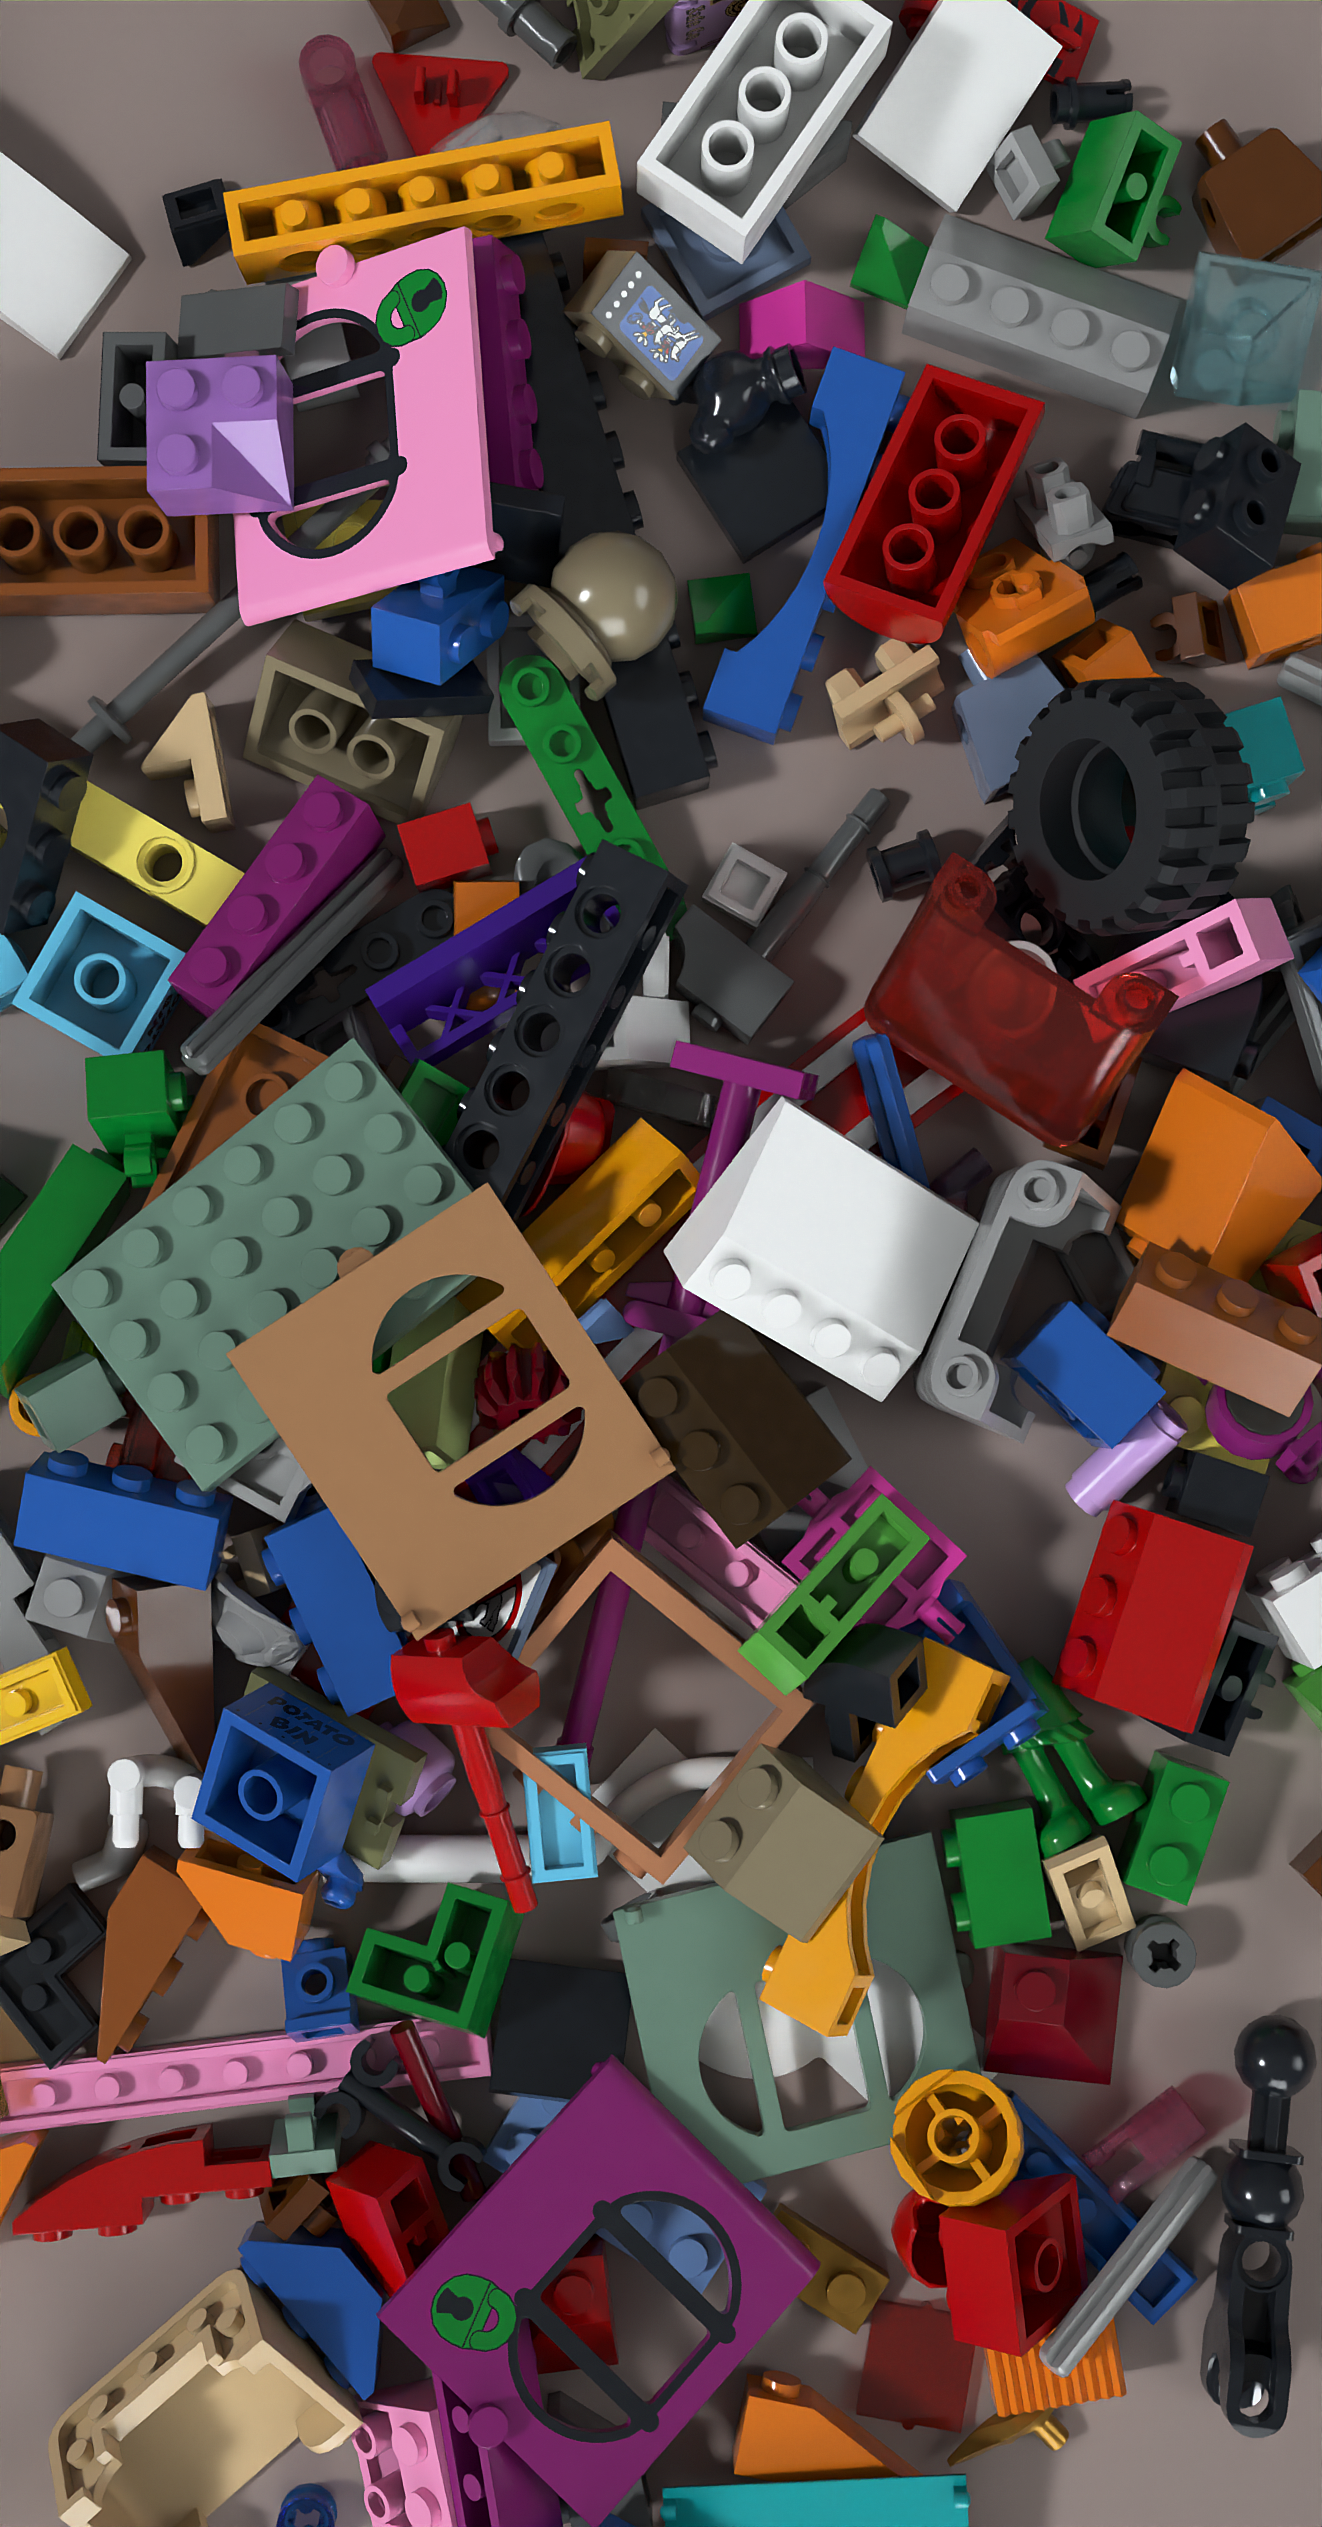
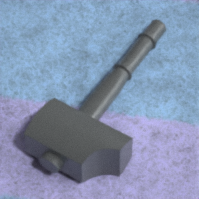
[672,788,890,1045]

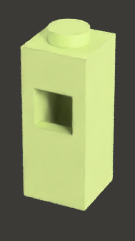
[388,1296,484,1469]

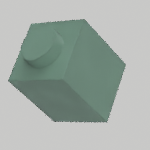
[14,1350,127,1453]

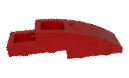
[12,2123,276,2242]

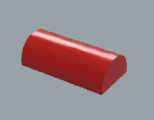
[823,364,1045,644]

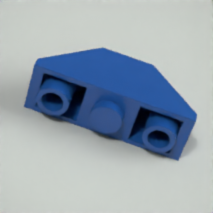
[238,2222,387,2400]

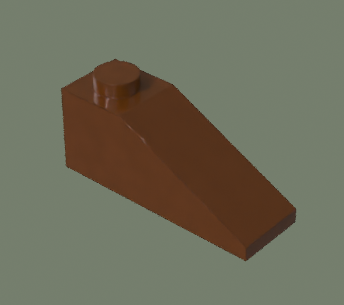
[106,1575,215,1773]

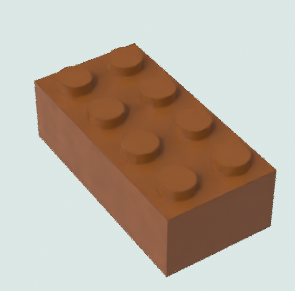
[0,466,220,616]

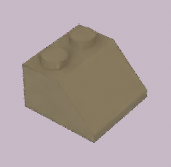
[683,1743,885,1943]

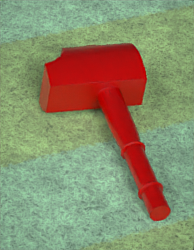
[390,1628,540,1914]

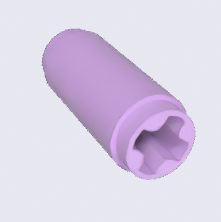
[1065,1399,1188,1517]

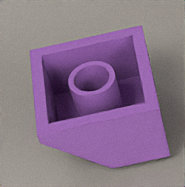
[146,355,294,516]

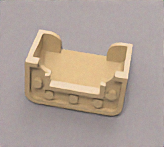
[48,2269,363,2527]

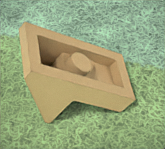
[141,692,236,834]
[1040,1833,1136,1952]

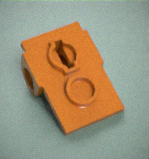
[953,537,1095,679]

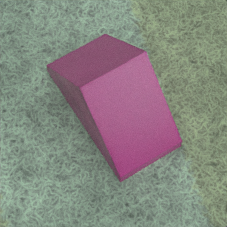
[739,280,865,369]

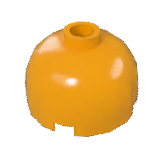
[890,2069,1024,2207]

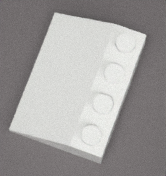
[663,1096,979,1403]

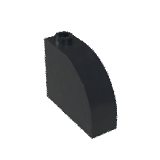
[1083,892,1264,1094]

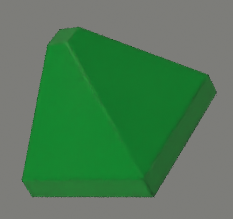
[850,214,929,310]
[687,573,758,644]

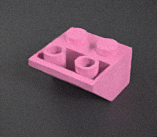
[351,2378,458,2527]

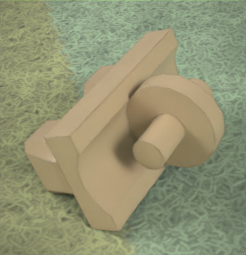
[825,639,945,750]

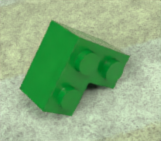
[345,1882,525,2039]

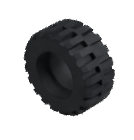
[1008,677,1255,936]

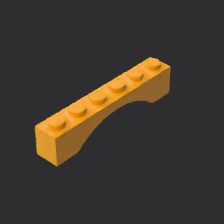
[759,1637,1011,2037]

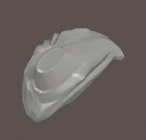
[211,1563,304,1667]

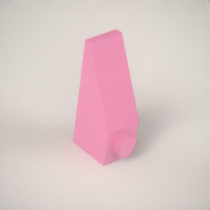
[1073,898,1295,1040]

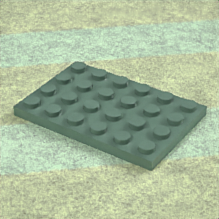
[51,1037,478,1492]

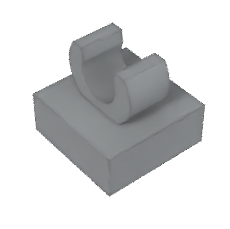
[985,125,1071,221]

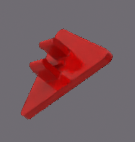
[372,52,509,157]

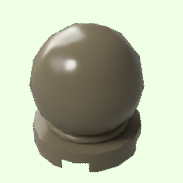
[510,530,678,701]

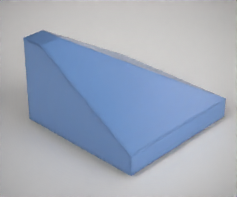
[578,1298,634,1344]

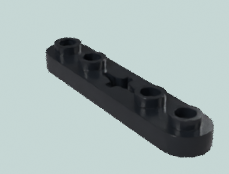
[186,889,454,1078]

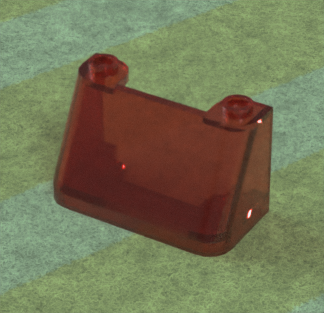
[864,852,1179,1147]

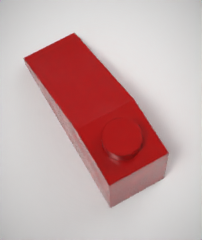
[325,2140,450,2298]

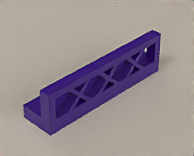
[365,856,621,1067]

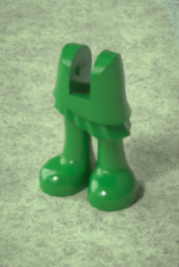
[1001,1656,1148,1858]

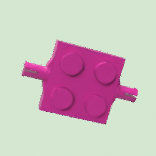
[781,1466,967,1645]

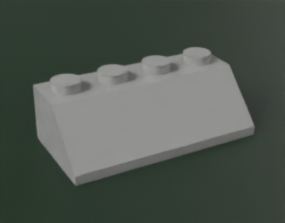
[901,213,1180,419]

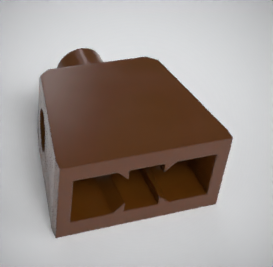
[1192,119,1322,289]

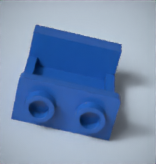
[899,1579,1050,1788]

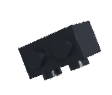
[1173,422,1301,591]

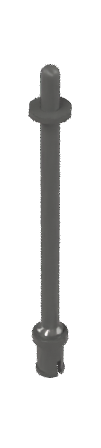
[71,436,390,754]

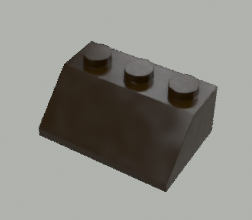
[621,1310,852,1549]

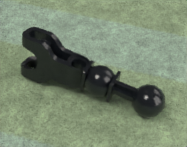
[1200,2015,1317,2438]

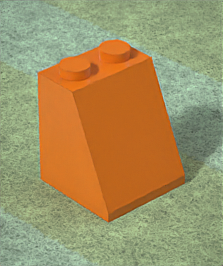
[1116,1068,1322,1283]

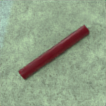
[389,2020,486,2202]

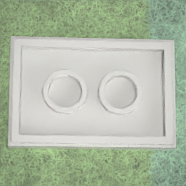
[852,0,1063,213]

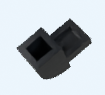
[803,1623,928,1763]

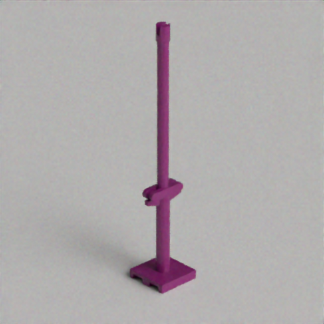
[556,1041,820,1768]

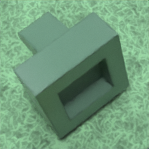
[269,2093,342,2179]

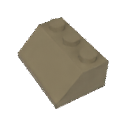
[242,619,464,825]

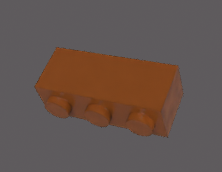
[1106,1241,1322,1417]

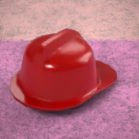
[519,1091,615,1217]

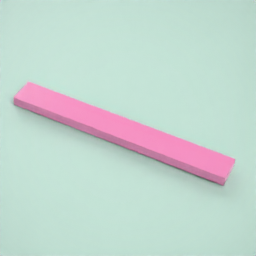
[0,2015,494,2134]

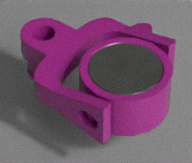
[1196,1367,1322,1484]

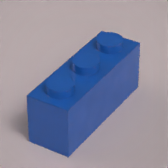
[13,1450,234,1591]
[261,1505,410,1717]

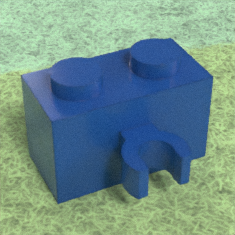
[371,566,509,686]

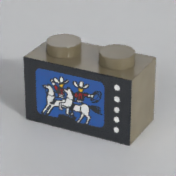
[563,250,721,400]

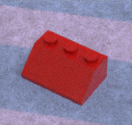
[1052,1500,1254,1734]

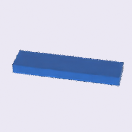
[1007,2090,1198,2325]

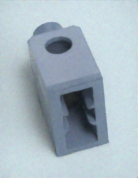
[951,649,1065,804]

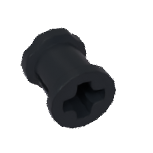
[866,829,944,903]

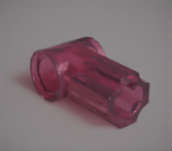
[298,34,388,171]

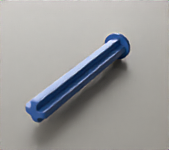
[852,1033,931,1190]

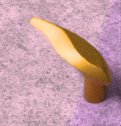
[947,2407,1069,2467]

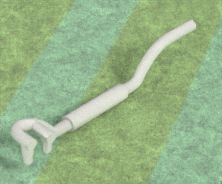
[107,1754,813,1883]

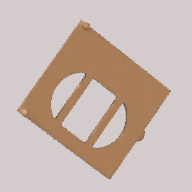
[226,1182,676,1641]

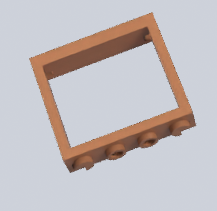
[485,1528,814,1885]

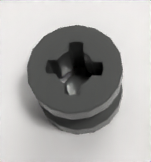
[1124,1914,1197,1989]

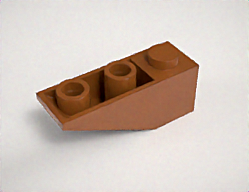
[97,1845,211,2064]

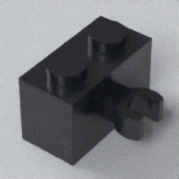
[1137,1615,1279,1757]

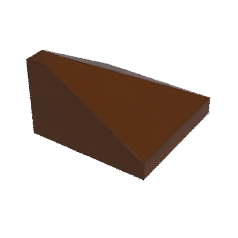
[367,0,450,53]

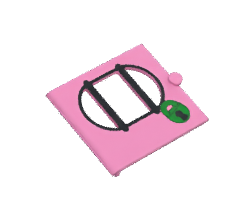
[233,226,504,627]

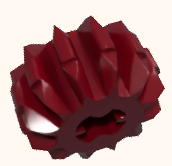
[474,1341,584,1446]

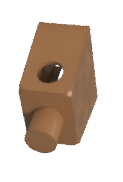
[0,1765,54,1918]

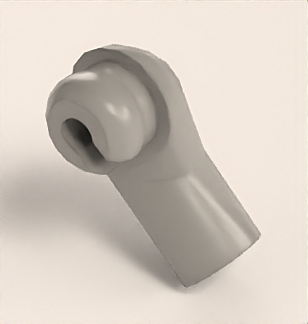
[72,1813,149,1893]

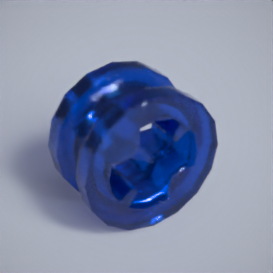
[276,2483,338,2527]

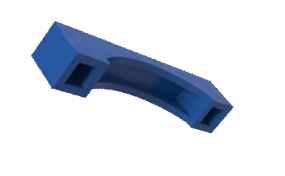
[703,346,910,745]

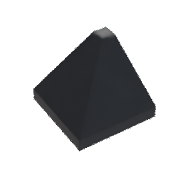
[162,178,229,267]

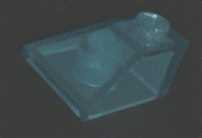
[1170,251,1322,406]

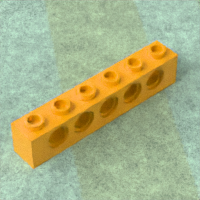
[223,121,624,285]

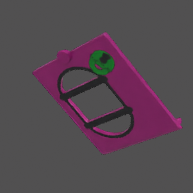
[376,2054,821,2527]

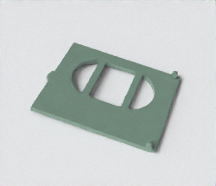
[613,1830,982,2184]

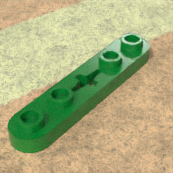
[499,655,687,942]

